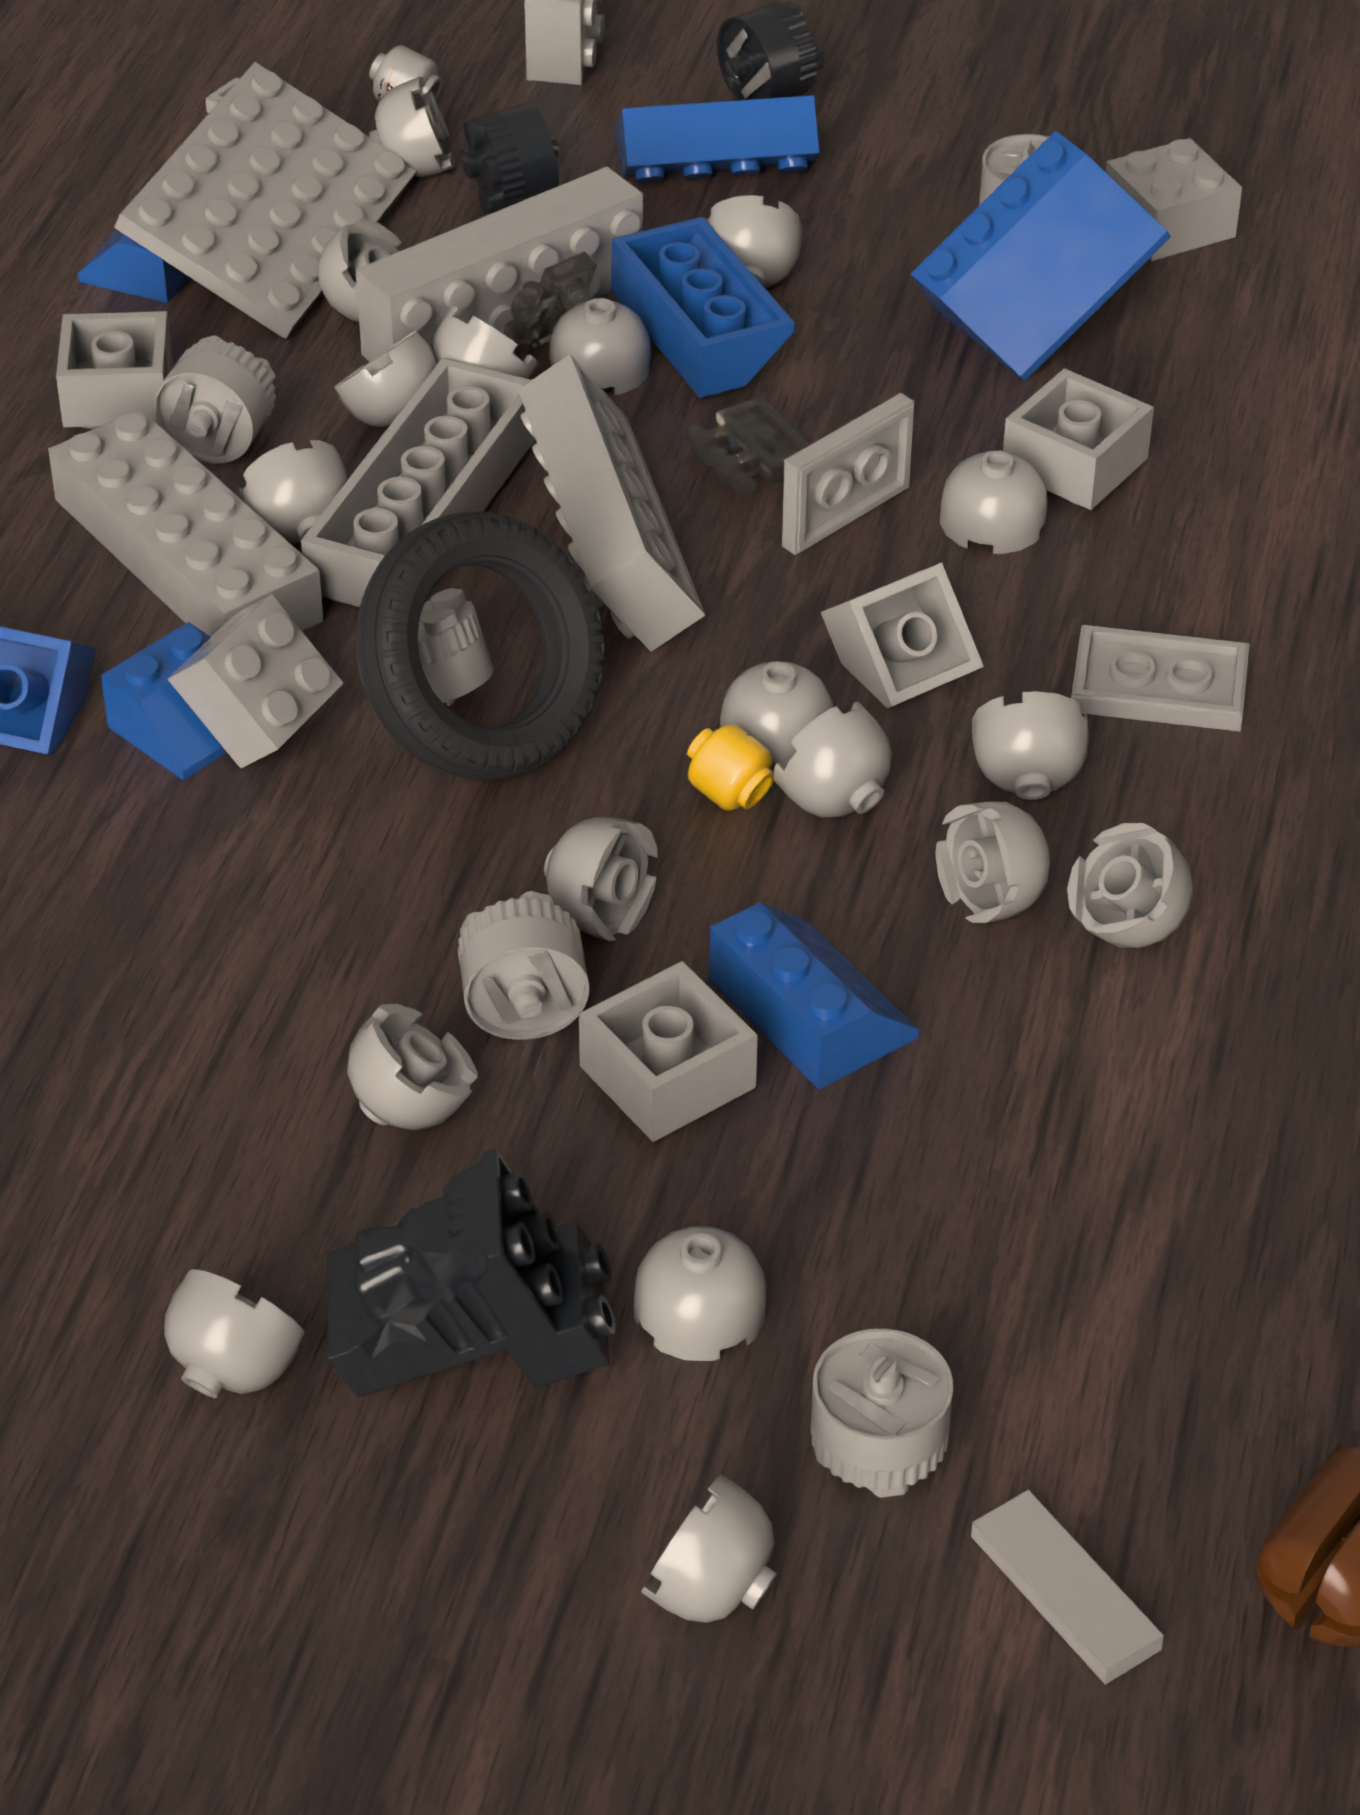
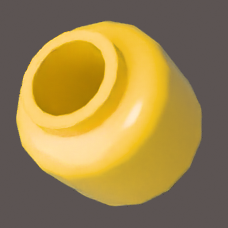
[687,724,774,811]

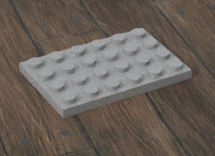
[114,62,417,340]

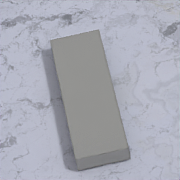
[971,1490,1164,1685]

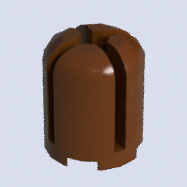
[1256,1442,1360,1648]

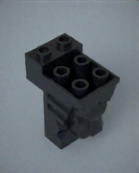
[327,1148,615,1397]

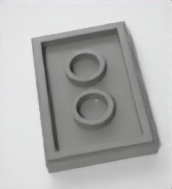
[782,393,914,555]
[1071,625,1249,732]

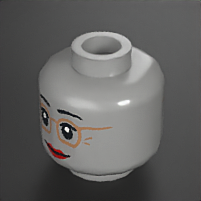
[369,45,442,101]

